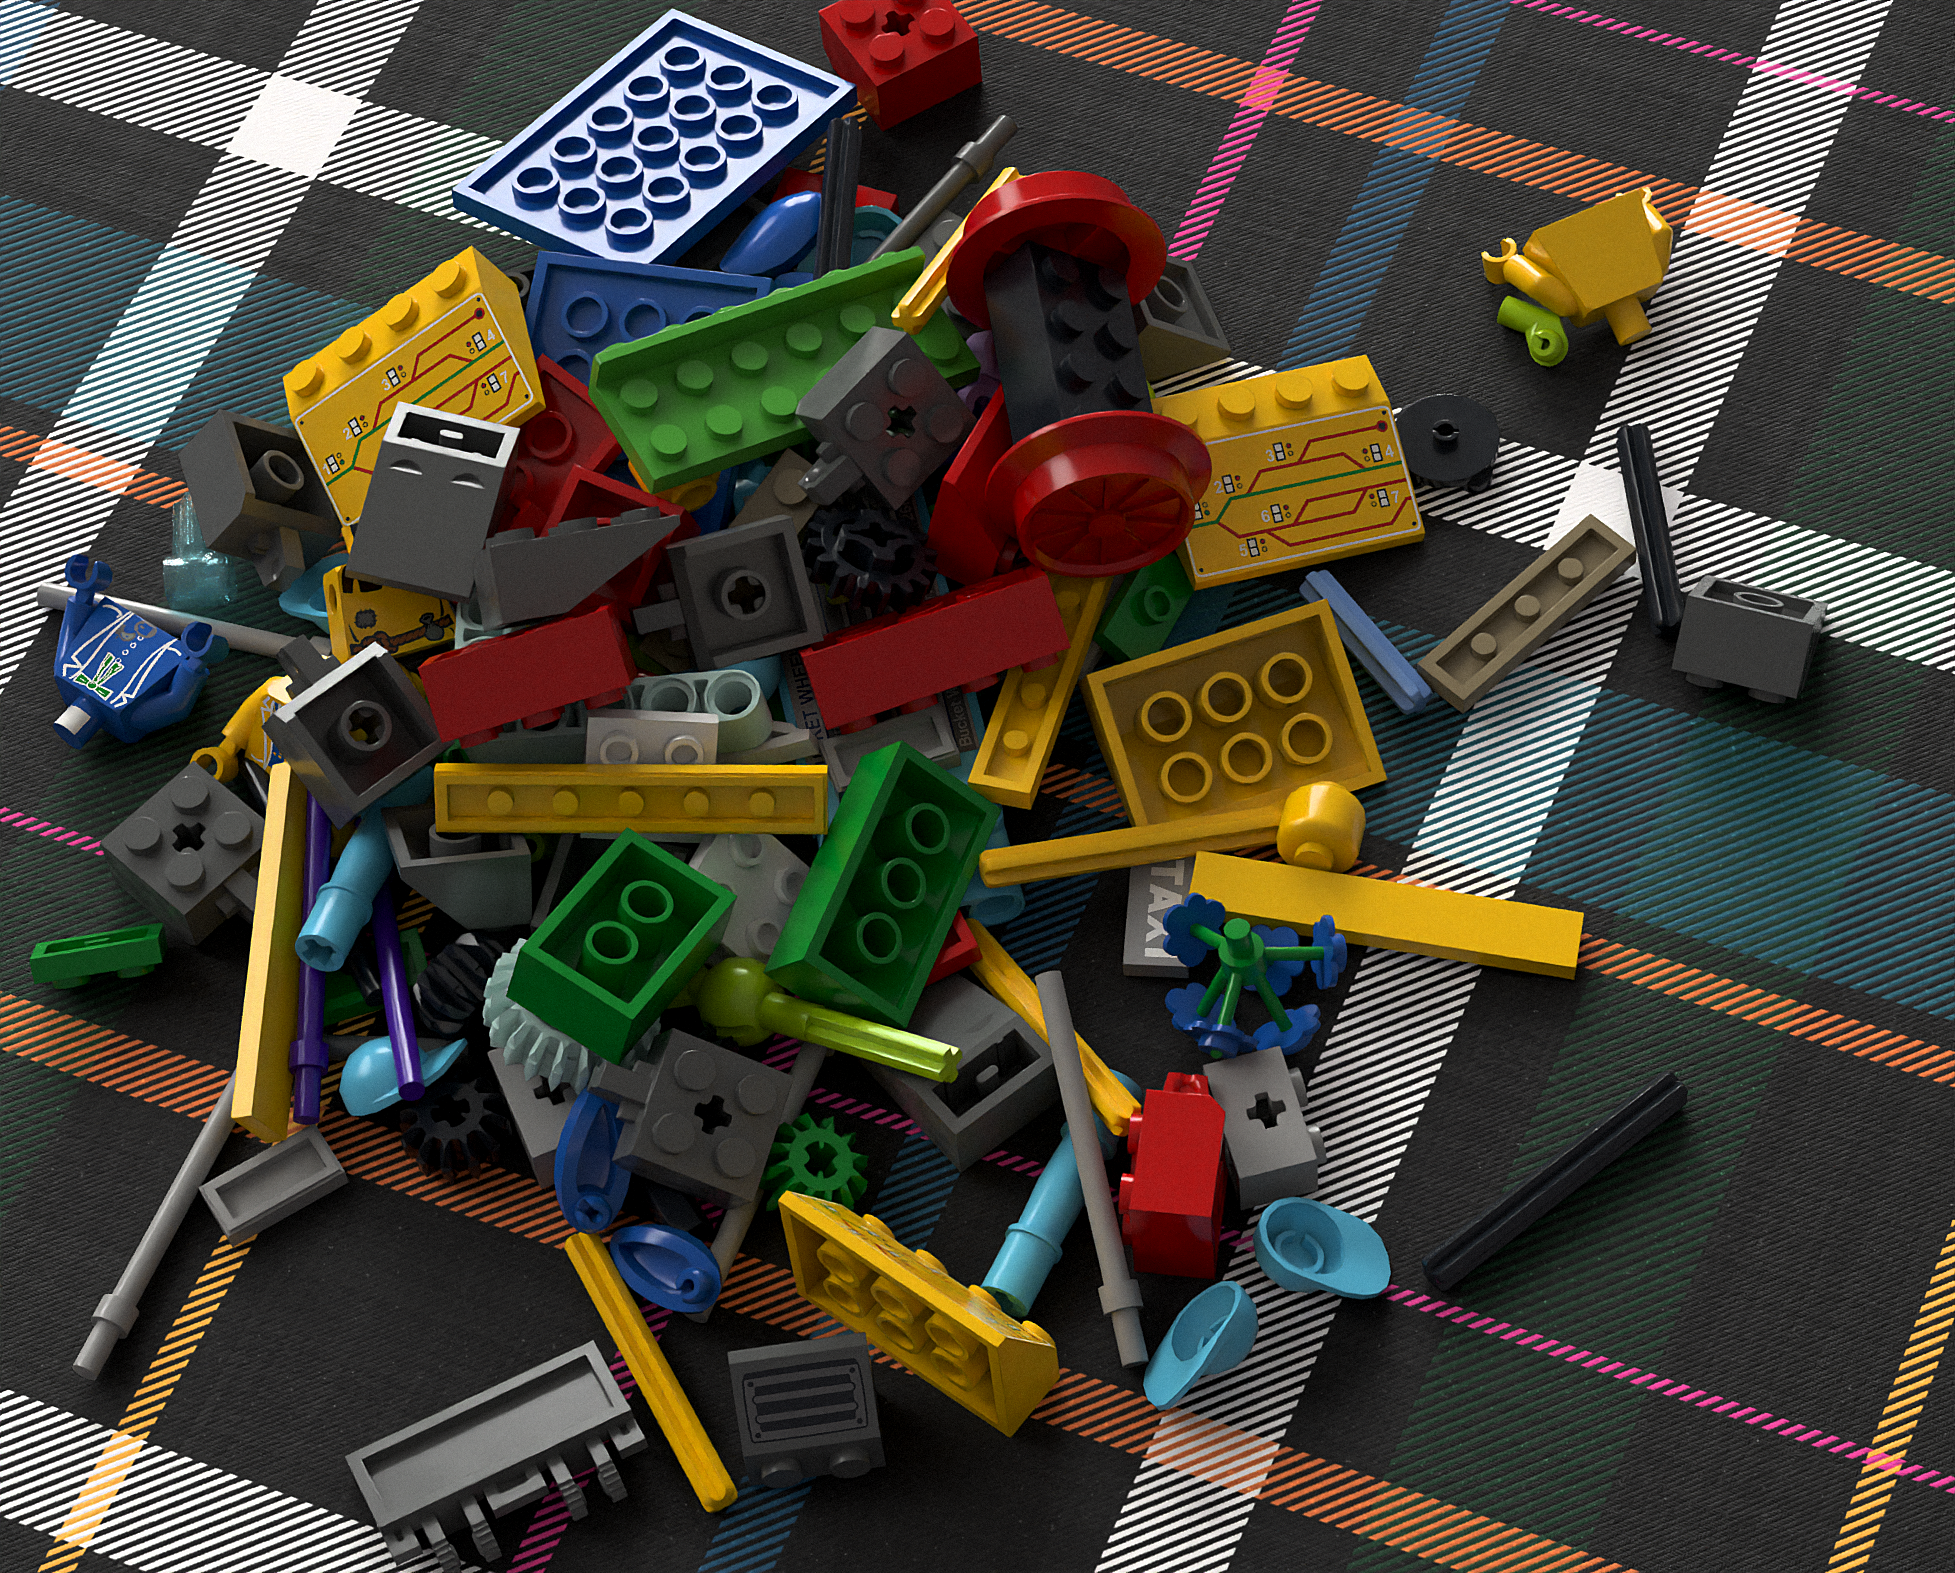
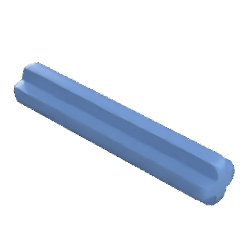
[1299,570,1433,715]

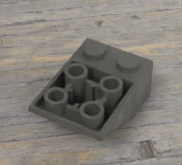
[345,401,520,605]
[470,506,681,633]
[853,972,1062,1173]

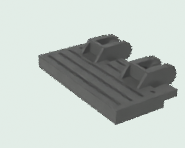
[345,1340,648,1573]

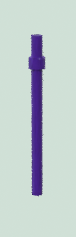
[289,789,332,1125]
[355,817,425,1101]

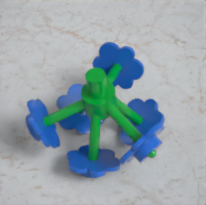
[1163,892,1347,1059]

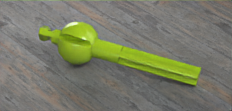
[665,956,963,1083]

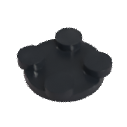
[1395,394,1500,493]

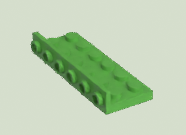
[588,246,981,495]

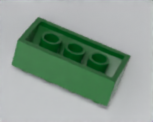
[763,740,1002,1030]

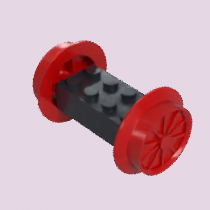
[945,171,1212,578]

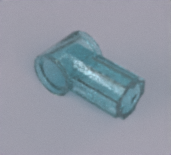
[163,492,237,611]

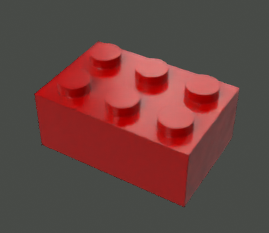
[418,600,638,749]

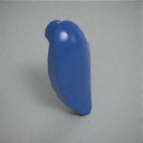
[719,191,821,279]
[554,1084,631,1234]
[609,1224,722,1314]

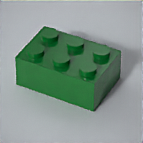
[506,827,737,1066]

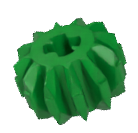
[758,1113,869,1211]

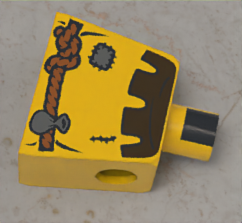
[323,522,456,664]

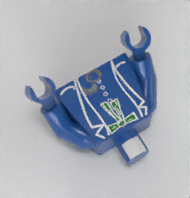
[53,554,230,749]

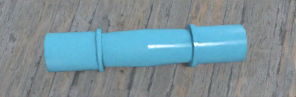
[295,765,434,972]
[981,1069,1143,1318]

